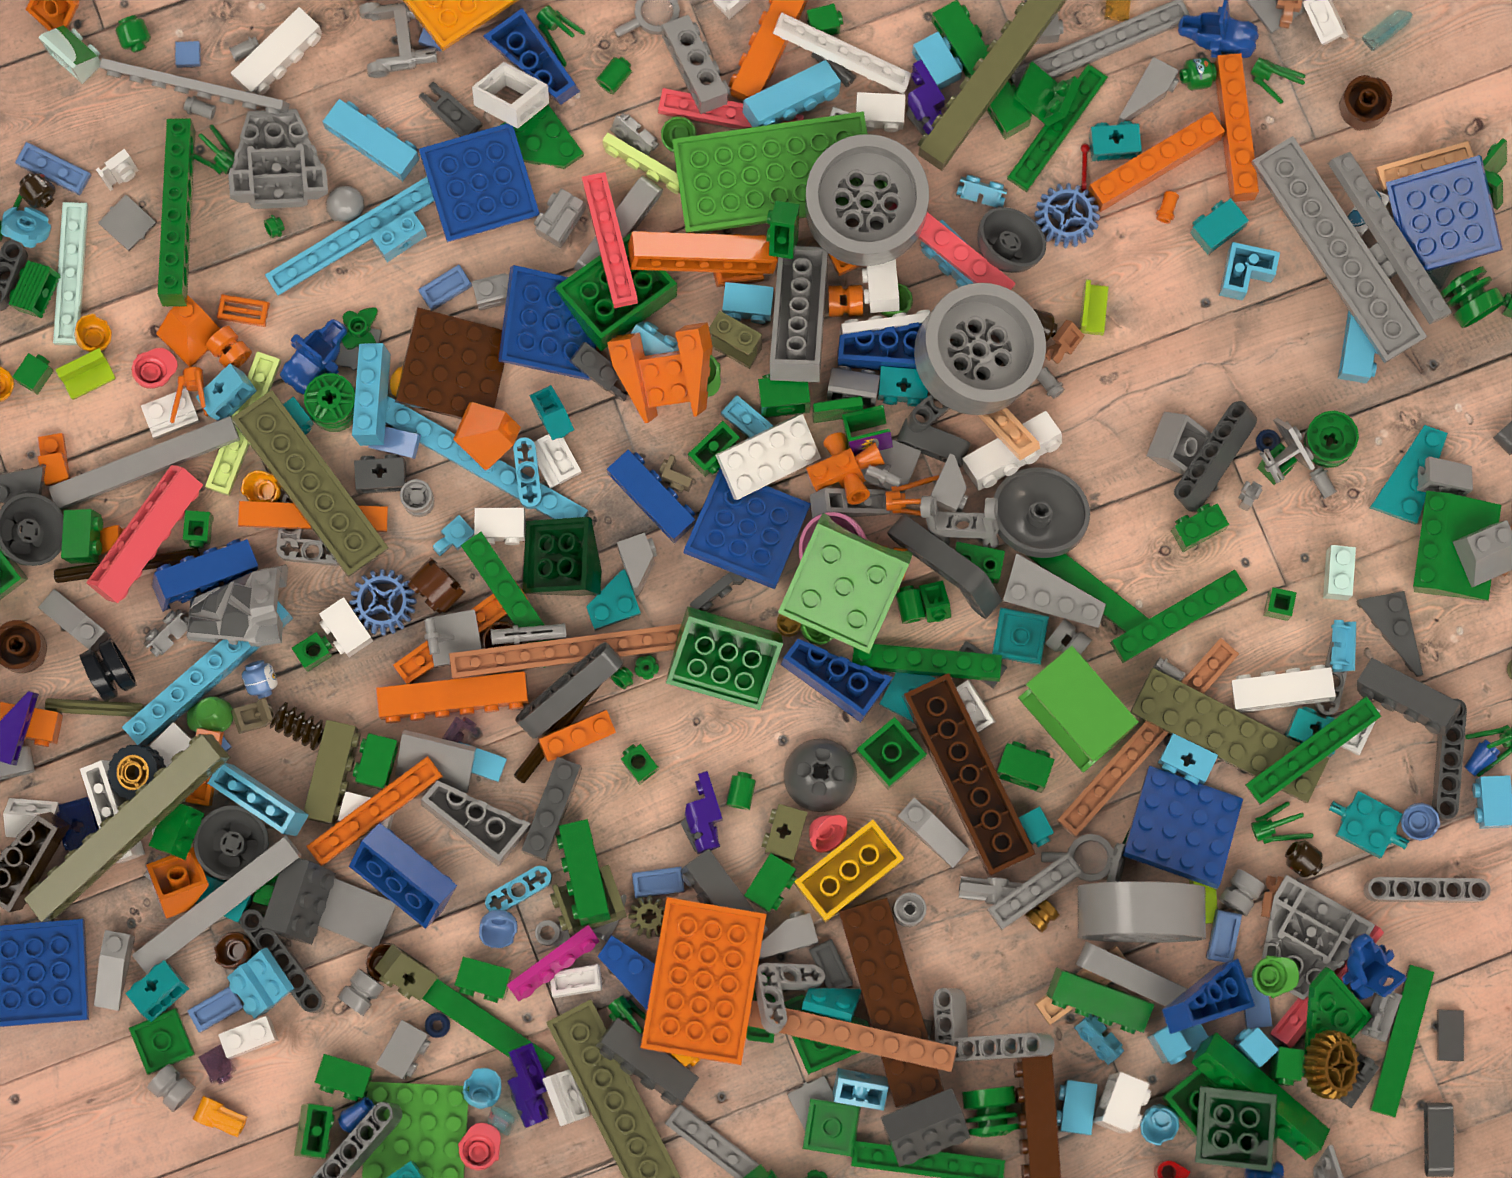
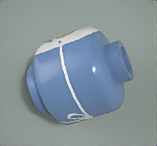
[242,660,278,699]

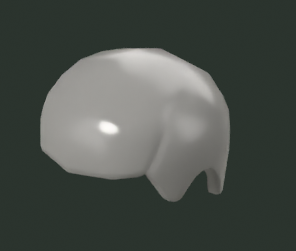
[326,186,364,223]

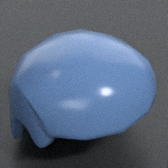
[1401,802,1440,841]
[479,910,517,948]

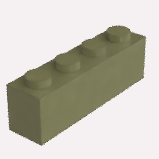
[304,720,361,825]

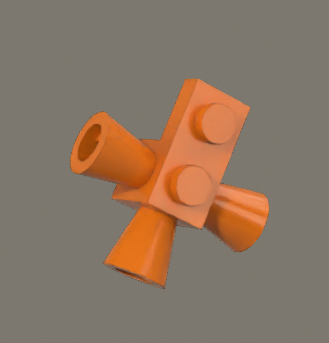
[806,432,885,505]

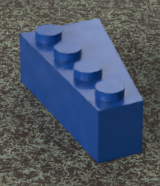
[483,8,580,105]
[838,322,922,370]
[152,539,259,612]
[781,639,893,723]
[598,935,655,1010]
[1162,959,1255,1034]

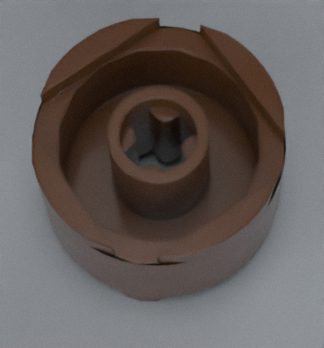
[1339,75,1392,131]
[408,557,466,614]
[0,620,47,673]

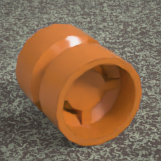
[828,285,863,317]
[206,326,252,368]

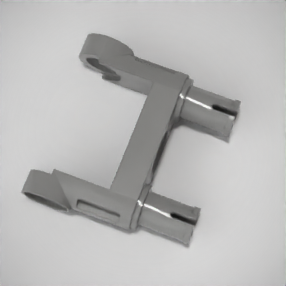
[359,2,438,78]
[920,496,999,549]

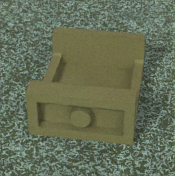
[709,310,762,369]
[550,865,627,937]

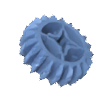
[1034,183,1100,248]
[349,569,417,636]

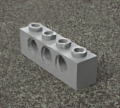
[662,15,730,114]

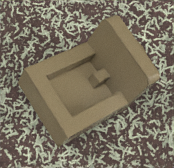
[659,455,693,493]
[231,698,273,734]

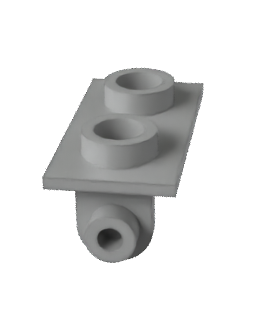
[610,113,659,156]
[143,609,188,657]
[1362,990,1403,1043]

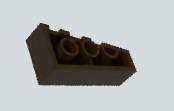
[0,812,71,913]

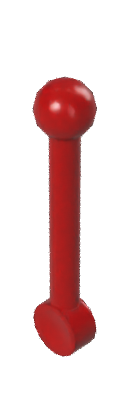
[1080,144,1090,192]

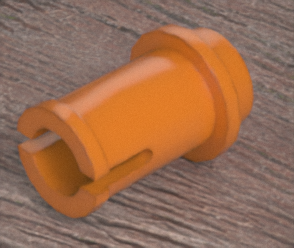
[1156,191,1179,224]

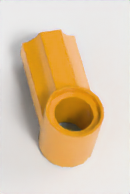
[193,1096,247,1137]

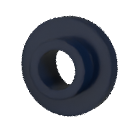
[1256,429,1280,453]
[425,1013,450,1038]

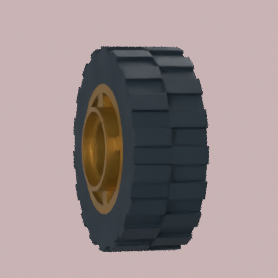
[108,745,166,800]

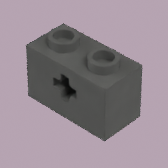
[354,454,407,494]

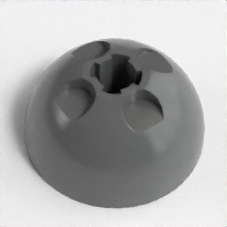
[977,207,1046,273]
[0,493,64,566]
[784,739,857,812]
[194,806,269,880]

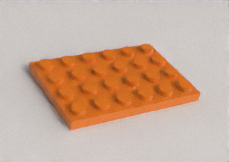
[641,897,766,1066]

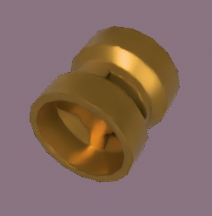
[776,614,801,638]
[1025,899,1060,933]

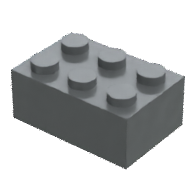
[261,858,336,945]
[881,1088,970,1167]

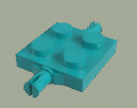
[1328,791,1409,859]

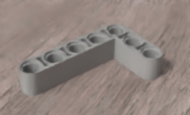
[933,988,1055,1062]

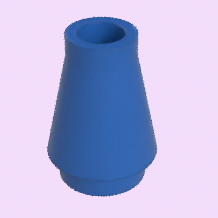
[1464,739,1501,776]
[338,1097,374,1133]

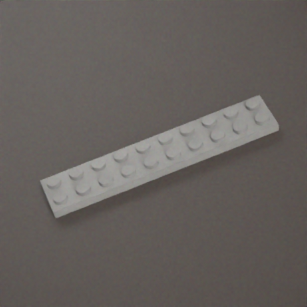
[1251,136,1427,364]

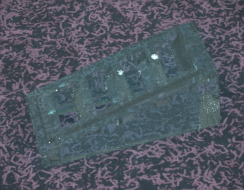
[488,1106,518,1136]

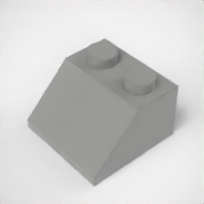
[827,366,880,408]
[1146,412,1211,475]
[930,454,969,512]
[1453,520,1512,587]
[617,532,657,597]

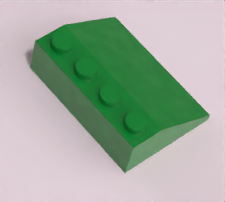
[555,233,677,351]
[1413,491,1501,601]
[666,606,783,710]

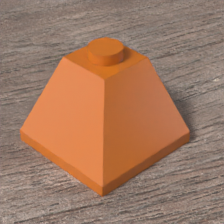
[25,0,79,31]
[156,295,220,367]
[453,402,521,470]
[146,847,209,919]

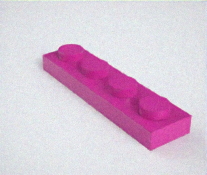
[507,925,600,1001]

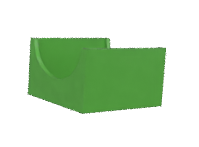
[778,513,913,654]
[1018,646,1138,773]

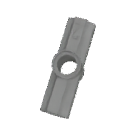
[958,876,1023,905]

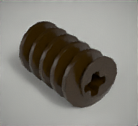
[270,702,324,751]

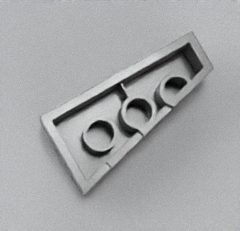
[1003,553,1106,628]
[421,780,531,867]

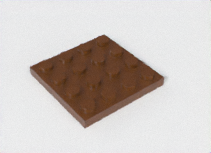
[395,307,505,419]

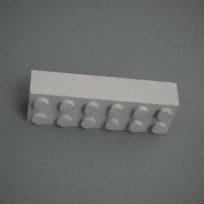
[770,246,828,382]

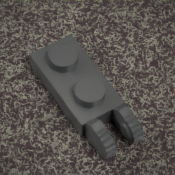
[418,82,482,137]
[569,342,627,401]
[690,572,747,612]

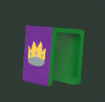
[842,405,893,456]

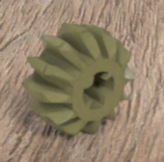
[628,896,665,939]

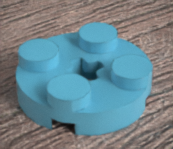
[1,207,51,248]

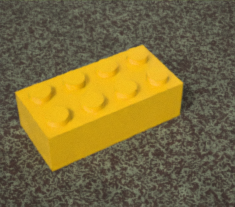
[794,820,904,923]

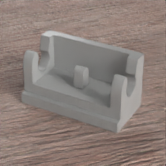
[1417,456,1473,496]

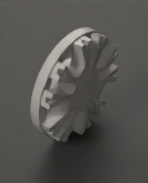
[1106,843,1126,882]

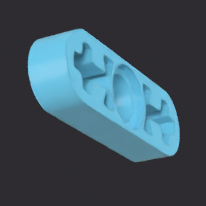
[513,437,542,509]
[485,866,552,911]

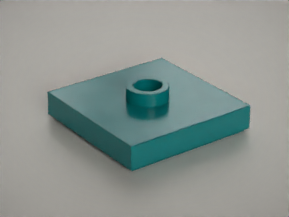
[992,608,1049,666]
[879,673,936,724]

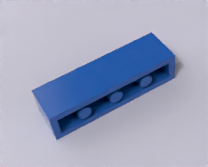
[607,450,695,543]

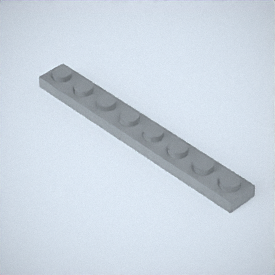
[99,58,290,115]
[1328,152,1452,325]

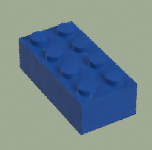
[349,823,457,929]

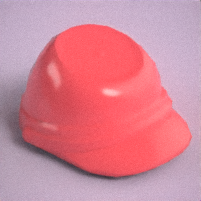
[131,348,178,389]
[809,815,847,853]
[458,1122,501,1171]

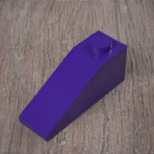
[0,691,39,766]

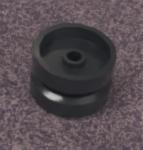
[79,638,137,702]

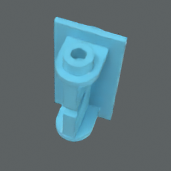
[957,175,1008,208]
[1330,620,1356,672]
[1074,1014,1125,1065]

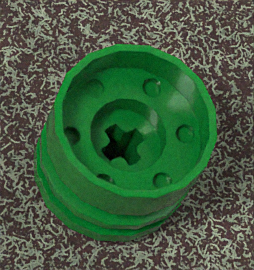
[1440,266,1506,329]
[304,373,355,432]
[1303,410,1359,468]
[962,1086,1020,1138]

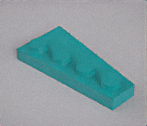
[1370,425,1448,525]

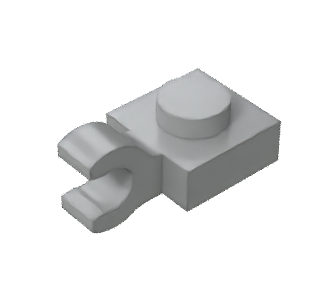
[1238,481,1263,511]

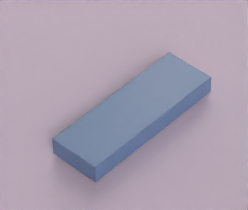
[15,142,91,196]

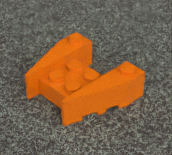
[607,322,713,423]

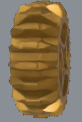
[1303,1030,1360,1100]

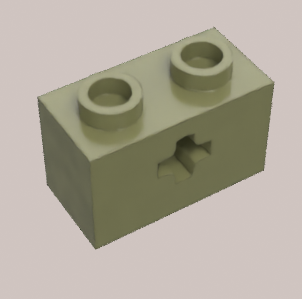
[761,804,808,862]
[375,944,438,1001]

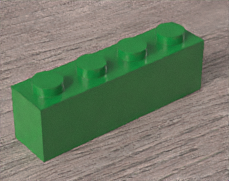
[556,819,611,926]
[1046,967,1154,1034]

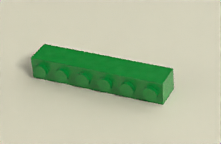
[931,0,1032,140]
[1191,1032,1330,1160]

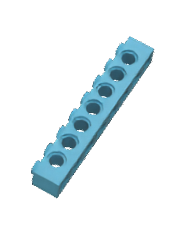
[122,601,293,746]

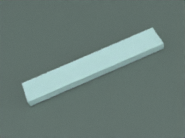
[53,202,88,345]

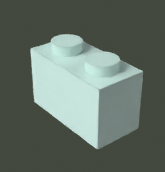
[1323,545,1356,601]

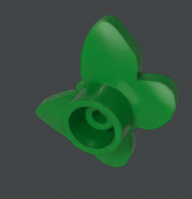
[342,308,378,350]

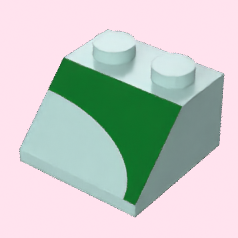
[38,25,101,84]

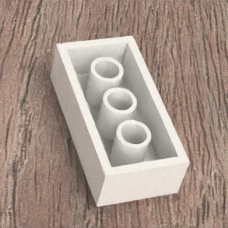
[1093,1072,1151,1134]

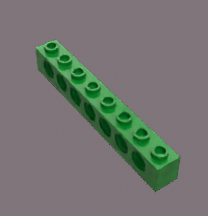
[157,118,195,307]

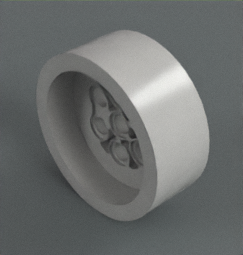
[805,134,929,266]
[914,283,1046,415]
[1078,882,1206,943]

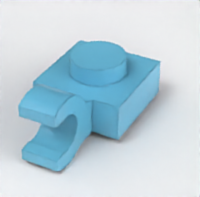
[433,515,474,556]

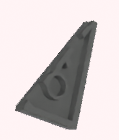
[0,464,46,503]
[1356,591,1423,677]

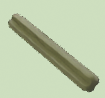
[45,698,144,717]

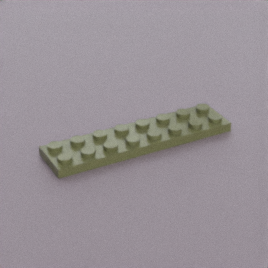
[231,390,389,577]
[1130,668,1329,803]
[546,999,681,1178]

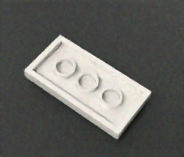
[716,414,821,500]

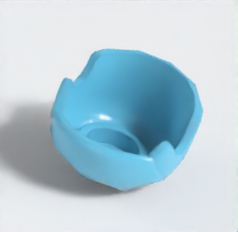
[463,1068,501,1109]
[1140,1104,1180,1146]

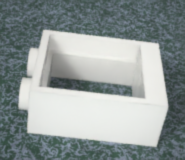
[472,62,549,129]

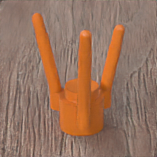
[170,367,209,423]
[885,475,939,516]

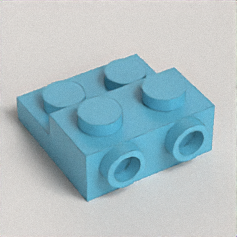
[227,947,294,1019]

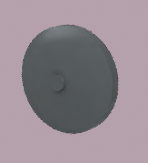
[994,467,1090,558]

